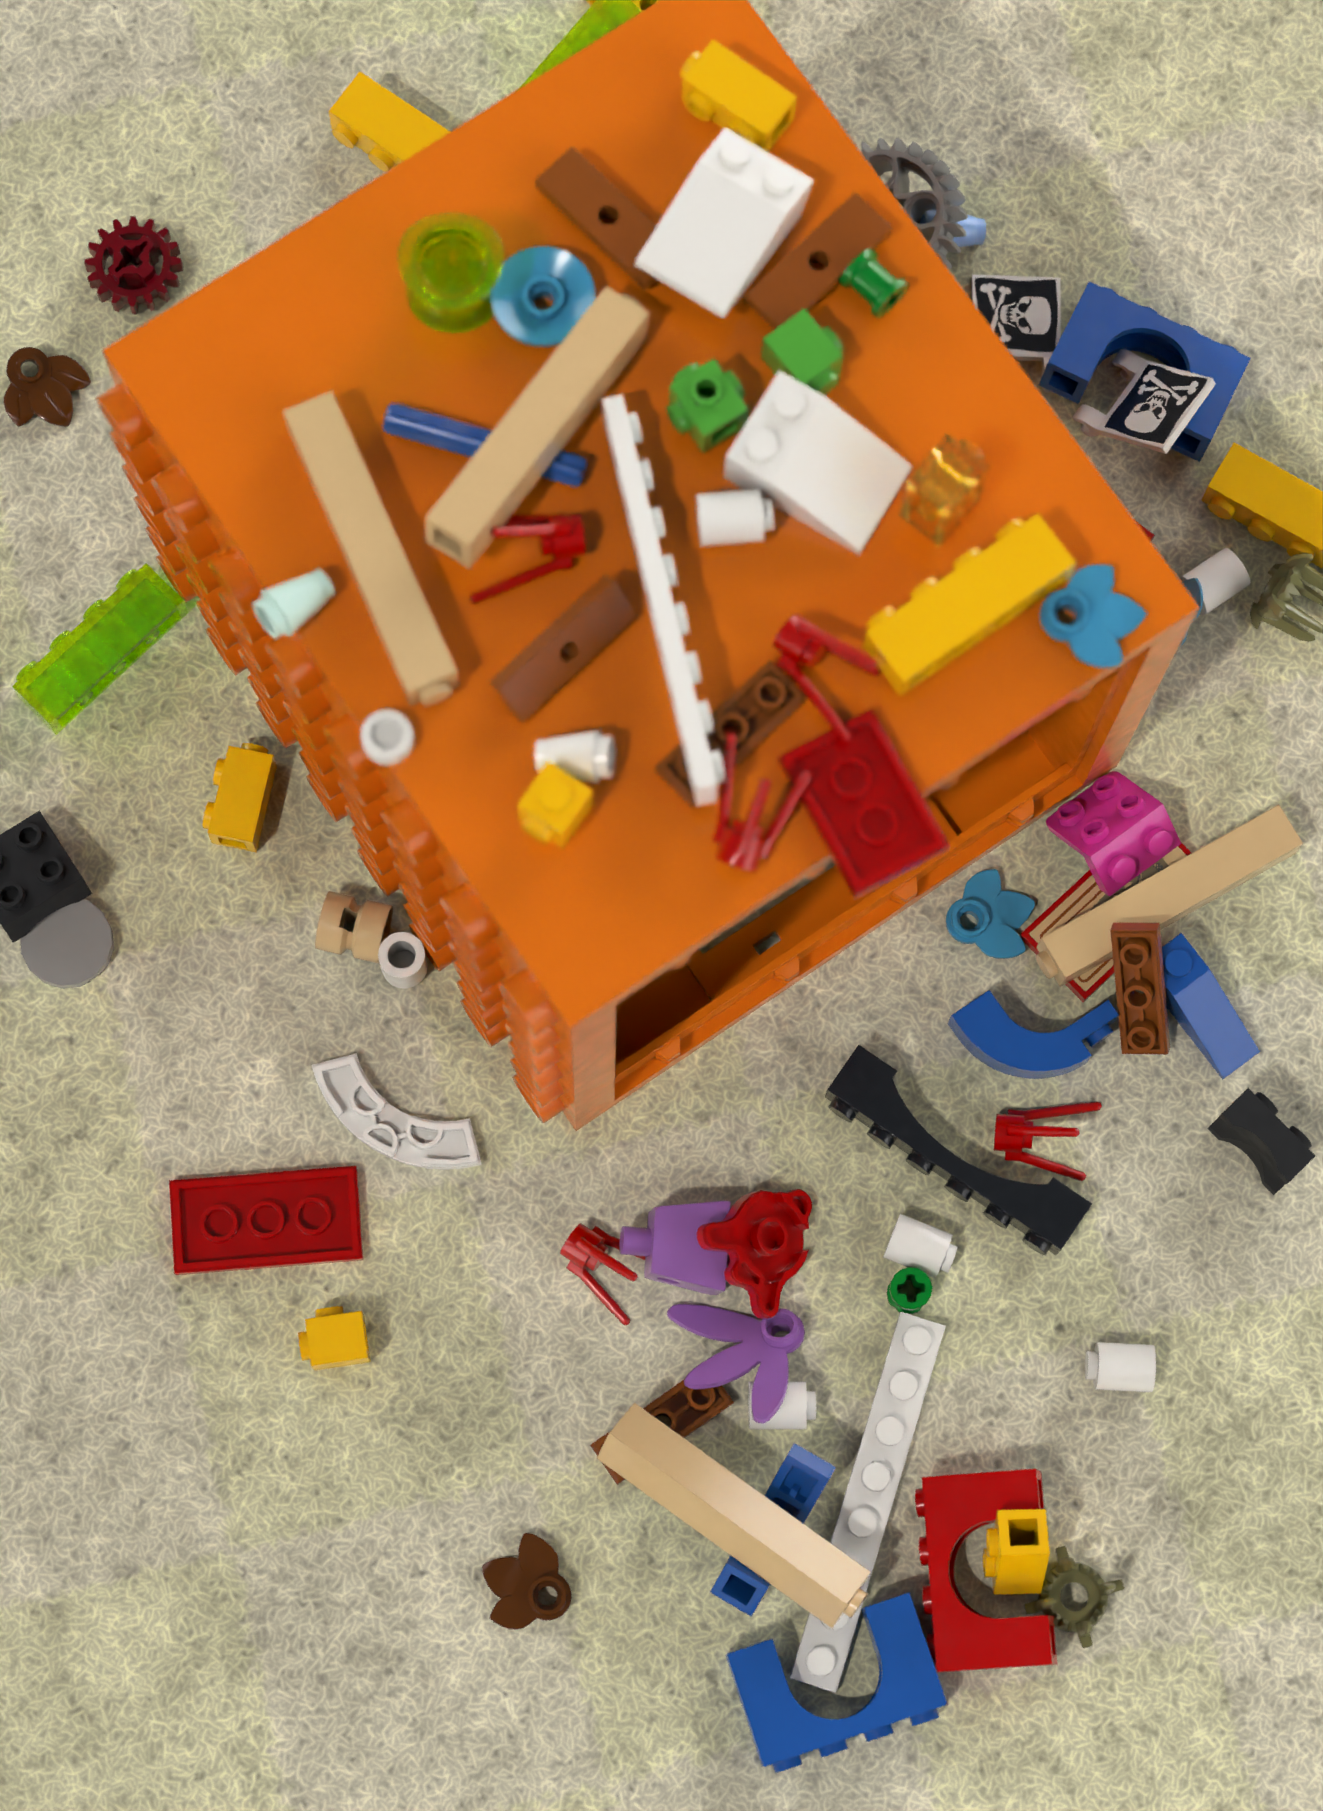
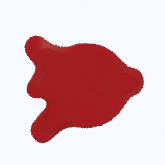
[697,1189,812,1319]

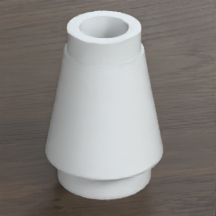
[535,730,615,783]

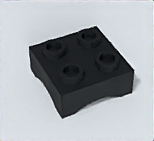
[0,810,93,943]
[1207,1088,1316,1195]

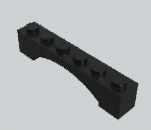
[825,1045,1092,1255]

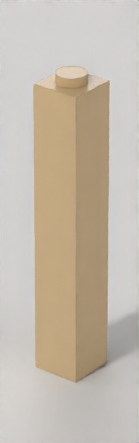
[426,286,649,569]
[283,391,459,706]
[1036,805,1303,987]
[597,1403,871,1628]

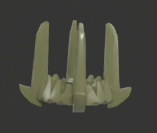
[1250,553,1323,642]
[1024,1546,1124,1648]

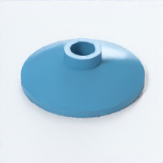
[491,246,595,347]

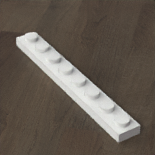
[602,394,726,806]
[790,1312,946,1693]

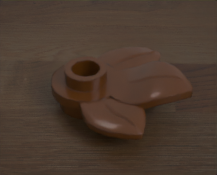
[4,347,91,427]
[482,1533,572,1629]

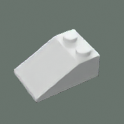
[635,128,813,319]
[723,370,913,555]

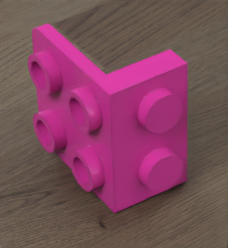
[1046,771,1181,897]

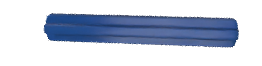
[383,403,587,487]

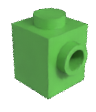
[761,308,844,395]

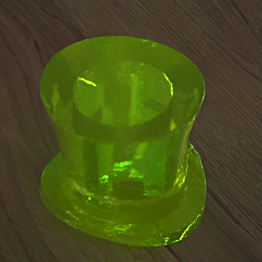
[398,213,503,333]

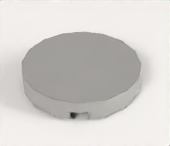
[20,899,114,989]

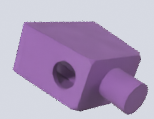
[619,1201,731,1295]

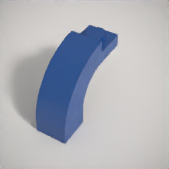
[947,990,1119,1079]
[710,1443,836,1617]

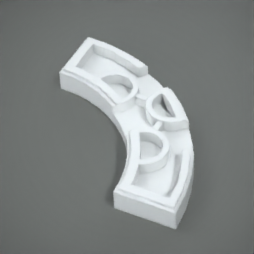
[311,1053,482,1170]

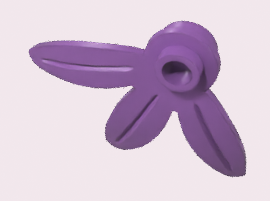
[667,1304,805,1423]

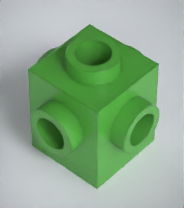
[666,358,748,454]

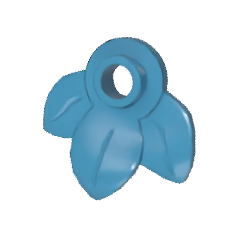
[1040,565,1146,668]
[946,869,1035,959]

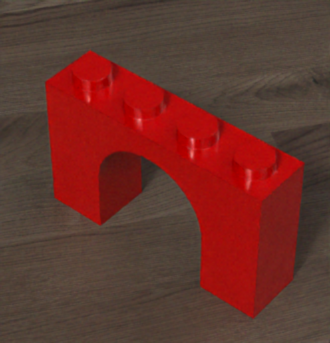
[915,1468,1057,1672]

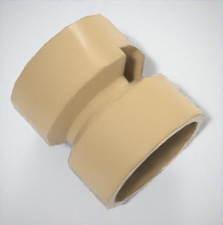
[315,891,393,964]

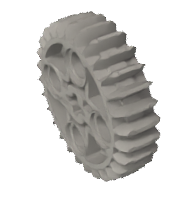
[861,138,968,269]

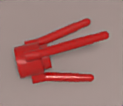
[470,513,585,604]
[773,614,881,742]
[712,732,812,871]
[994,1102,1102,1181]
[560,1223,645,1325]

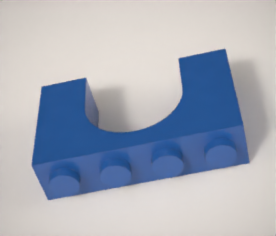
[1038,281,1251,462]
[725,1592,948,1773]

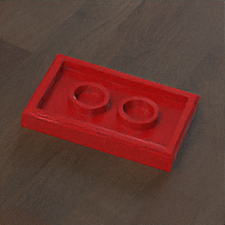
[778,708,950,899]

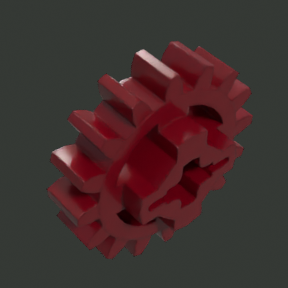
[84,216,183,314]

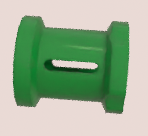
[839,248,909,318]
[887,1267,932,1314]

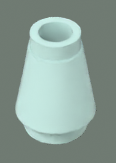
[253,568,335,639]

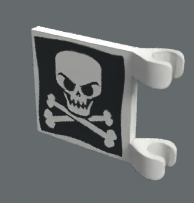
[972,275,1061,393]
[1072,349,1216,454]

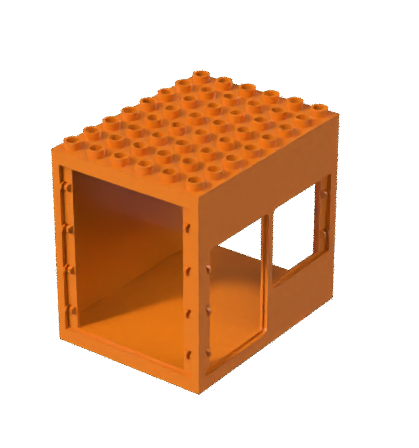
[96,0,1199,1131]

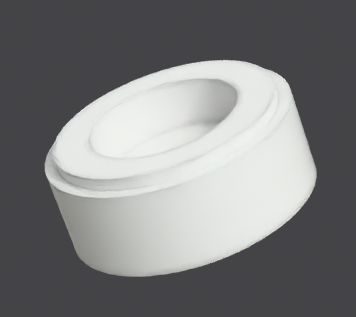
[360,709,415,766]

